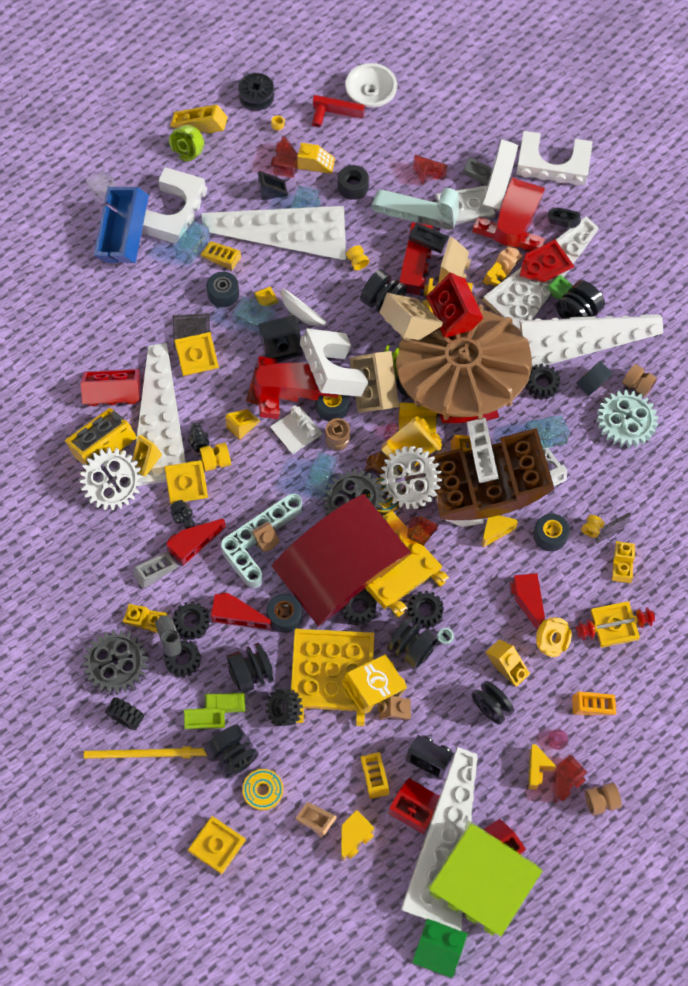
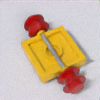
[575,601,655,648]

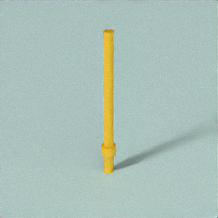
[84,746,207,759]

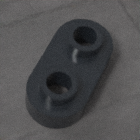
[547,208,581,228]

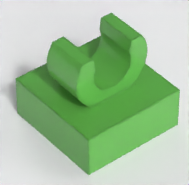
[548,275,573,300]

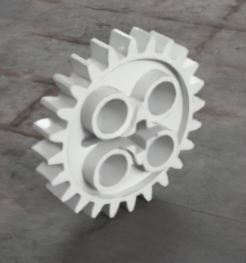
[380,446,442,509]
[79,447,142,510]

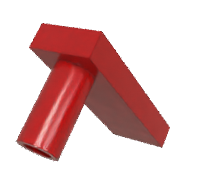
[312,95,365,128]

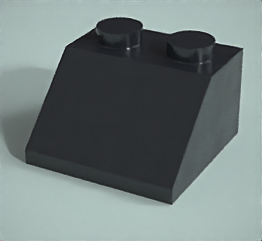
[258,315,303,362]
[406,735,454,780]

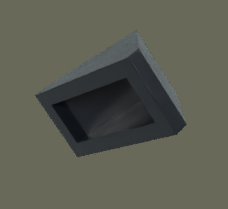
[258,171,289,201]

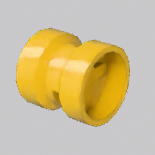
[346,245,370,271]

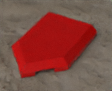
[519,239,575,282]

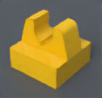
[482,262,506,287]

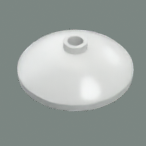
[346,63,397,107]
[281,288,326,326]

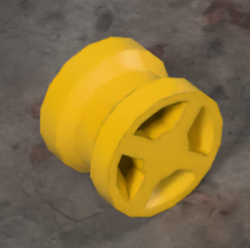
[581,514,605,538]

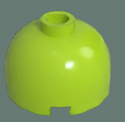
[169,125,204,162]

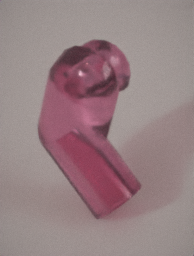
[383,423,399,442]

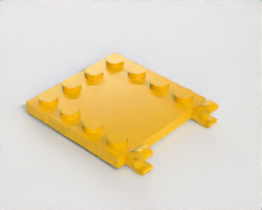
[366,511,449,617]
[291,629,374,726]

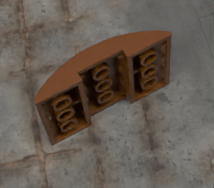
[428,428,555,520]

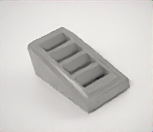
[133,551,178,589]

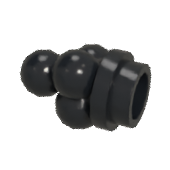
[188,423,209,452]
[170,500,195,529]

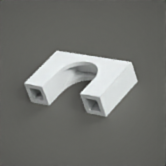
[516,131,593,186]
[142,167,207,245]
[300,329,368,397]

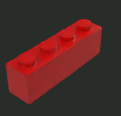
[399,222,433,295]

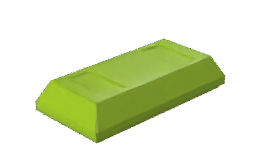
[204,692,245,713]
[184,708,225,729]

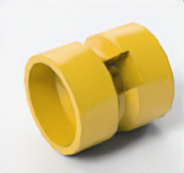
[200,442,231,472]

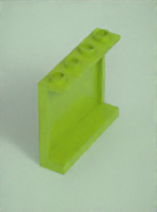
[427,821,543,936]

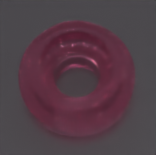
[548,729,568,750]

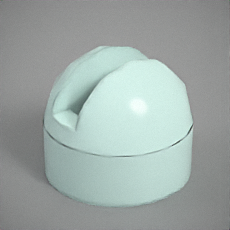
[438,628,454,645]

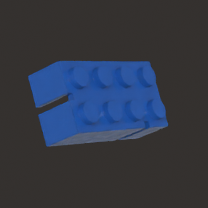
[94,187,149,263]

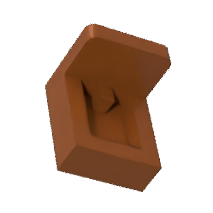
[365,451,389,475]

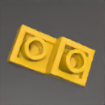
[612,541,635,583]
[123,604,169,633]

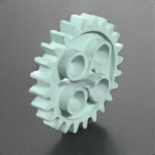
[596,390,658,448]

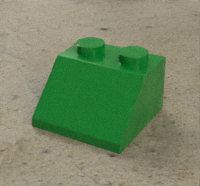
[412,918,468,978]

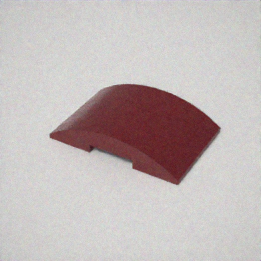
[271,494,412,627]

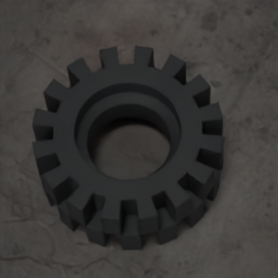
[526,364,561,400]
[341,588,377,626]
[407,591,444,629]
[173,601,209,640]
[164,639,201,678]
[265,689,303,726]
[105,697,145,731]

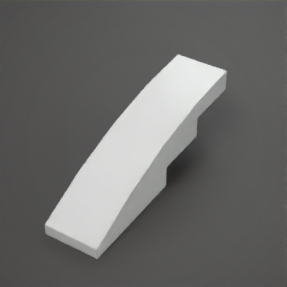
[482,139,518,211]
[467,418,498,483]

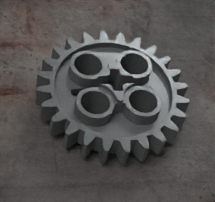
[322,469,385,515]
[82,630,149,695]

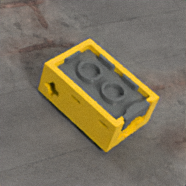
[64,408,137,465]

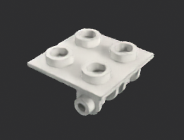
[270,405,323,455]

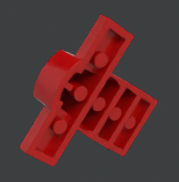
[472,178,545,251]
[254,356,339,419]

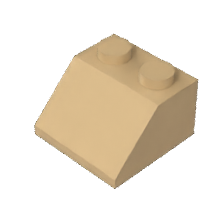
[438,237,471,284]

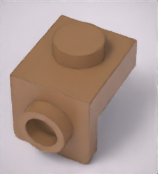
[251,521,280,552]
[378,696,411,721]

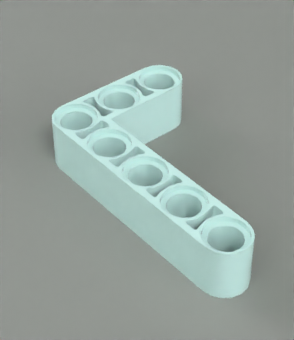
[371,188,459,230]
[221,494,302,589]

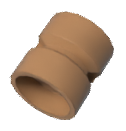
[622,364,658,398]
[325,418,350,451]
[585,782,622,816]

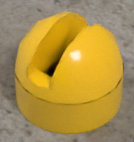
[271,115,285,131]

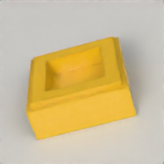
[254,286,278,310]

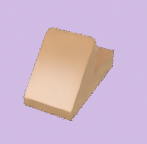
[295,802,337,838]

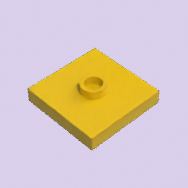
[174,332,219,377]
[164,460,208,504]
[187,816,246,875]

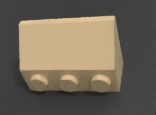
[379,293,442,341]
[349,351,399,413]

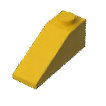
[170,104,228,133]

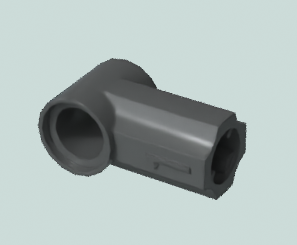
[155,615,182,656]

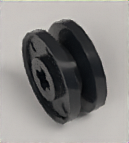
[238,73,275,111]
[471,681,515,725]

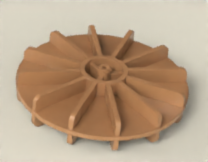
[396,304,532,420]

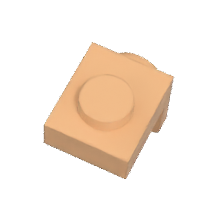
[495,247,524,276]

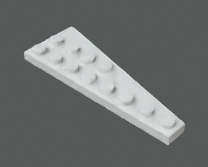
[202,206,347,260]
[483,216,599,330]
[519,314,663,369]
[136,343,186,485]
[401,747,478,931]

